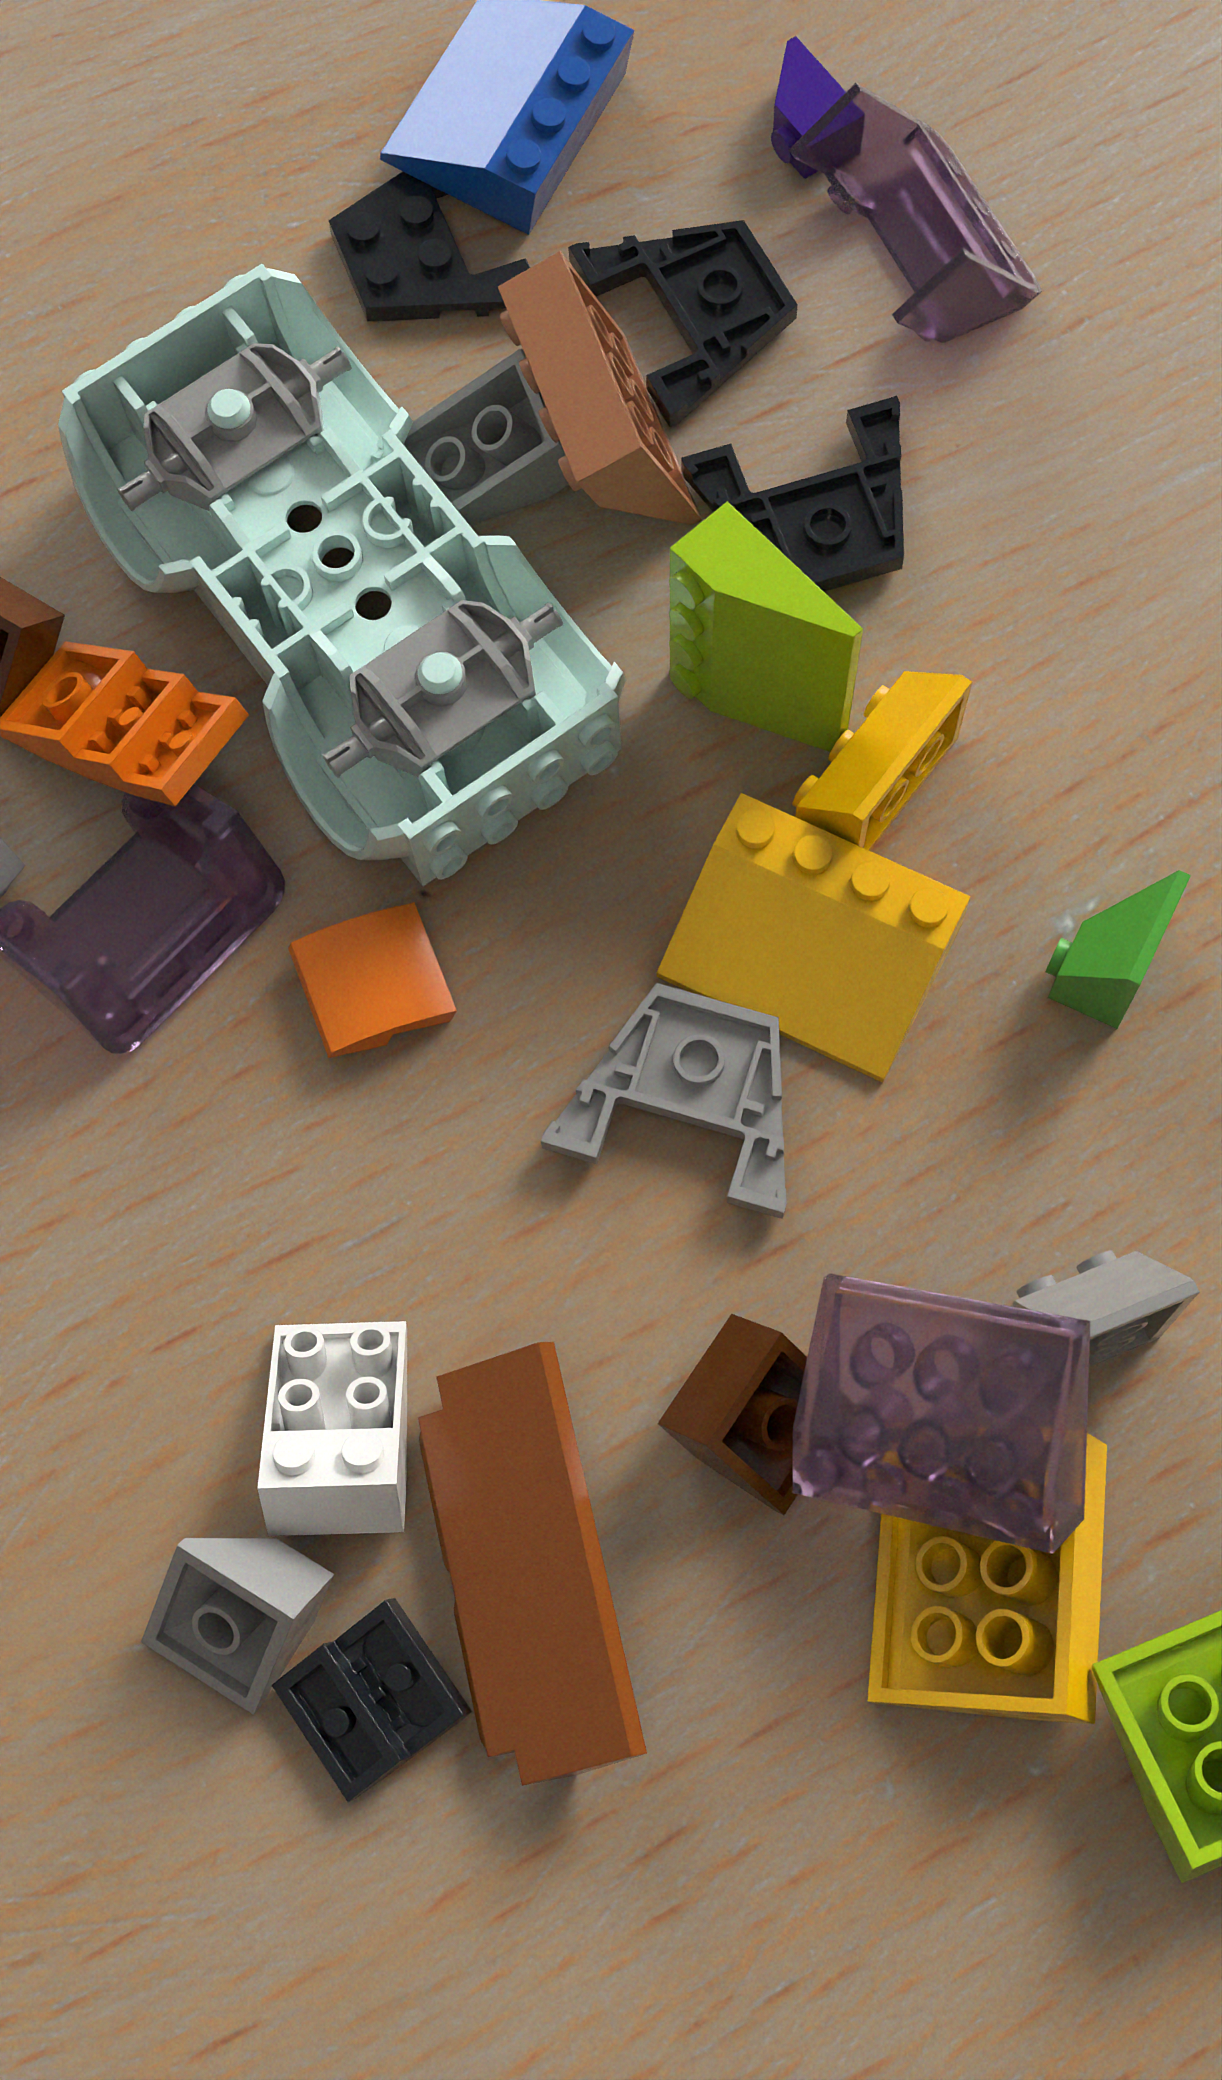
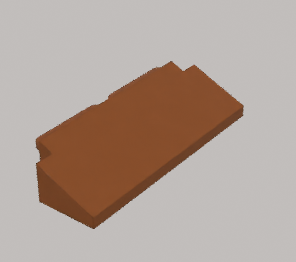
[418,1342,647,1786]

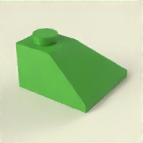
[1045,870,1191,1029]

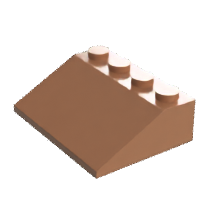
[498,251,702,525]

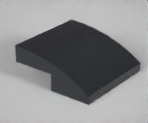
[271,1598,472,1802]

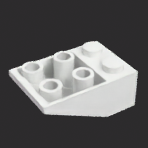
[257,1321,407,1536]

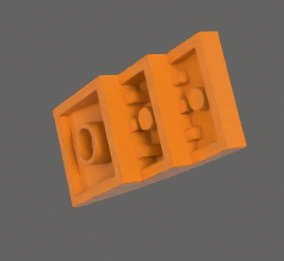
[0,641,249,806]

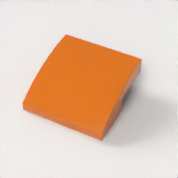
[288,902,457,1058]

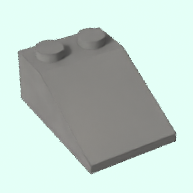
[403,348,569,525]
[1006,1250,1200,1387]

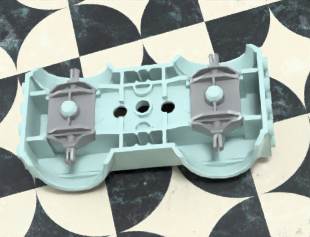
[58,264,626,886]

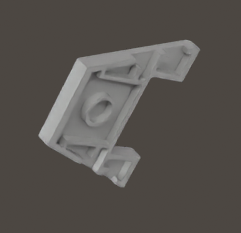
[541,983,787,1219]

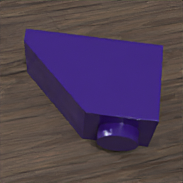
[771,36,862,179]

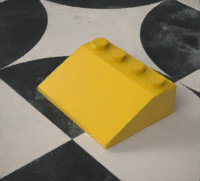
[656,793,971,1083]
[867,1427,1107,1724]

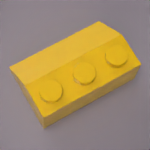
[792,671,972,851]

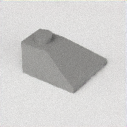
[141,1538,334,1715]

